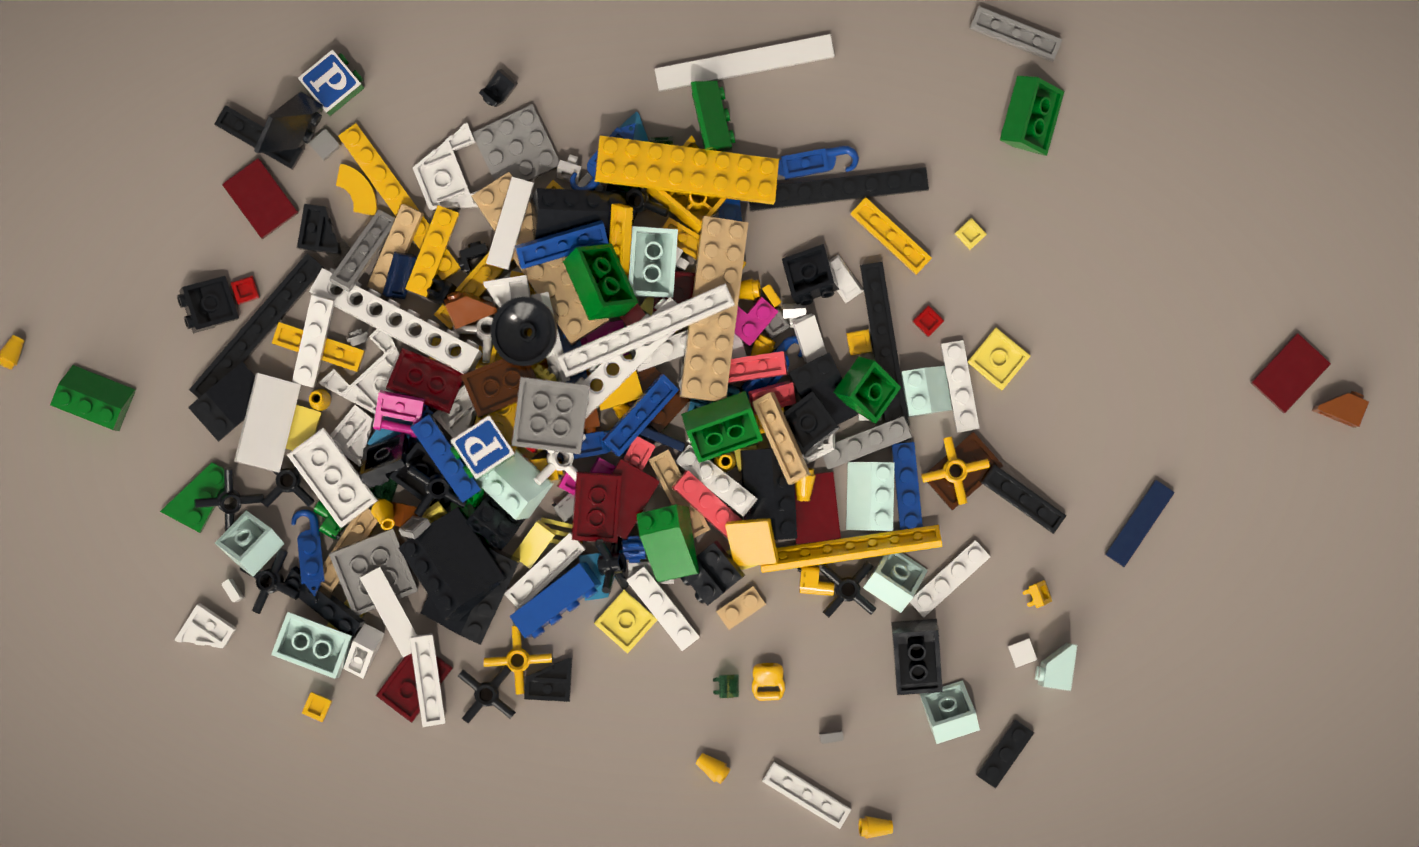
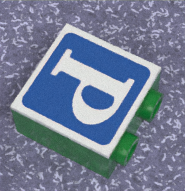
[298,49,364,116]
[450,416,515,481]

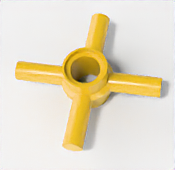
[921,437,990,505]
[484,626,552,695]

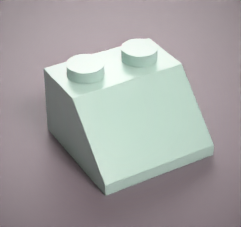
[901,366,952,417]
[215,510,284,576]
[863,553,928,613]
[1035,643,1077,691]
[920,680,980,744]

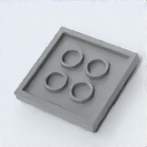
[472,104,559,181]
[512,377,589,454]
[329,528,418,615]

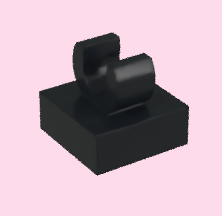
[427,278,457,306]

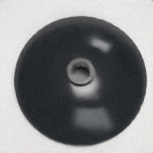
[491,297,557,366]

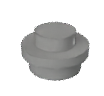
[346,328,368,346]

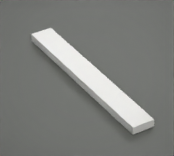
[654,34,835,92]
[557,283,735,378]

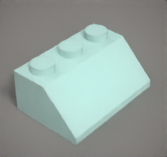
[629,226,678,298]
[474,449,554,520]
[846,462,895,531]
[271,612,352,679]

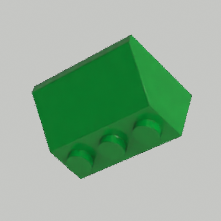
[1000,76,1065,156]
[691,81,735,152]
[50,365,136,431]
[681,391,763,463]

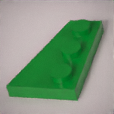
[160,462,224,533]

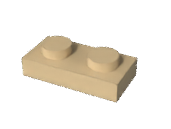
[716,586,766,630]

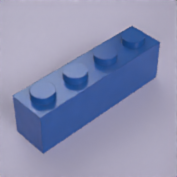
[510,562,601,639]

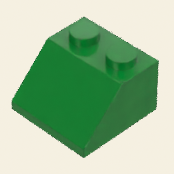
[833,356,901,423]

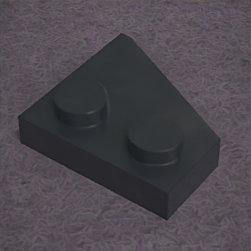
[297,204,341,255]
[524,658,572,702]

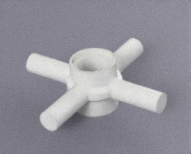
[453,296,493,363]
[534,433,586,485]

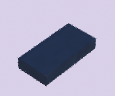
[382,252,417,299]
[640,427,685,452]

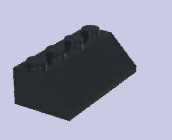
[531,188,626,243]
[740,448,797,540]

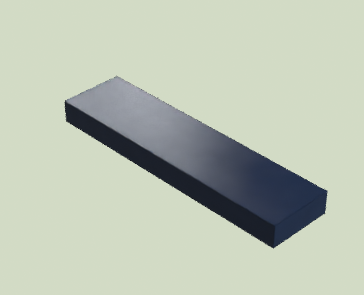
[1104,480,1175,567]

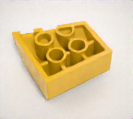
[646,135,726,234]

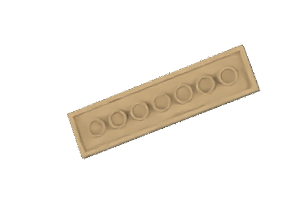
[471,172,609,346]
[680,216,748,402]

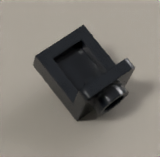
[479,69,518,107]
[457,241,489,275]

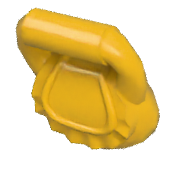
[752,663,785,701]

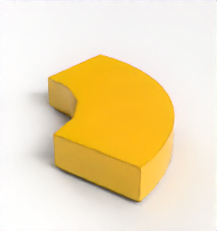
[336,163,377,216]

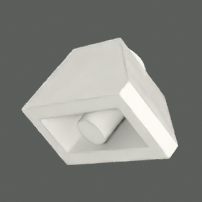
[343,623,385,679]

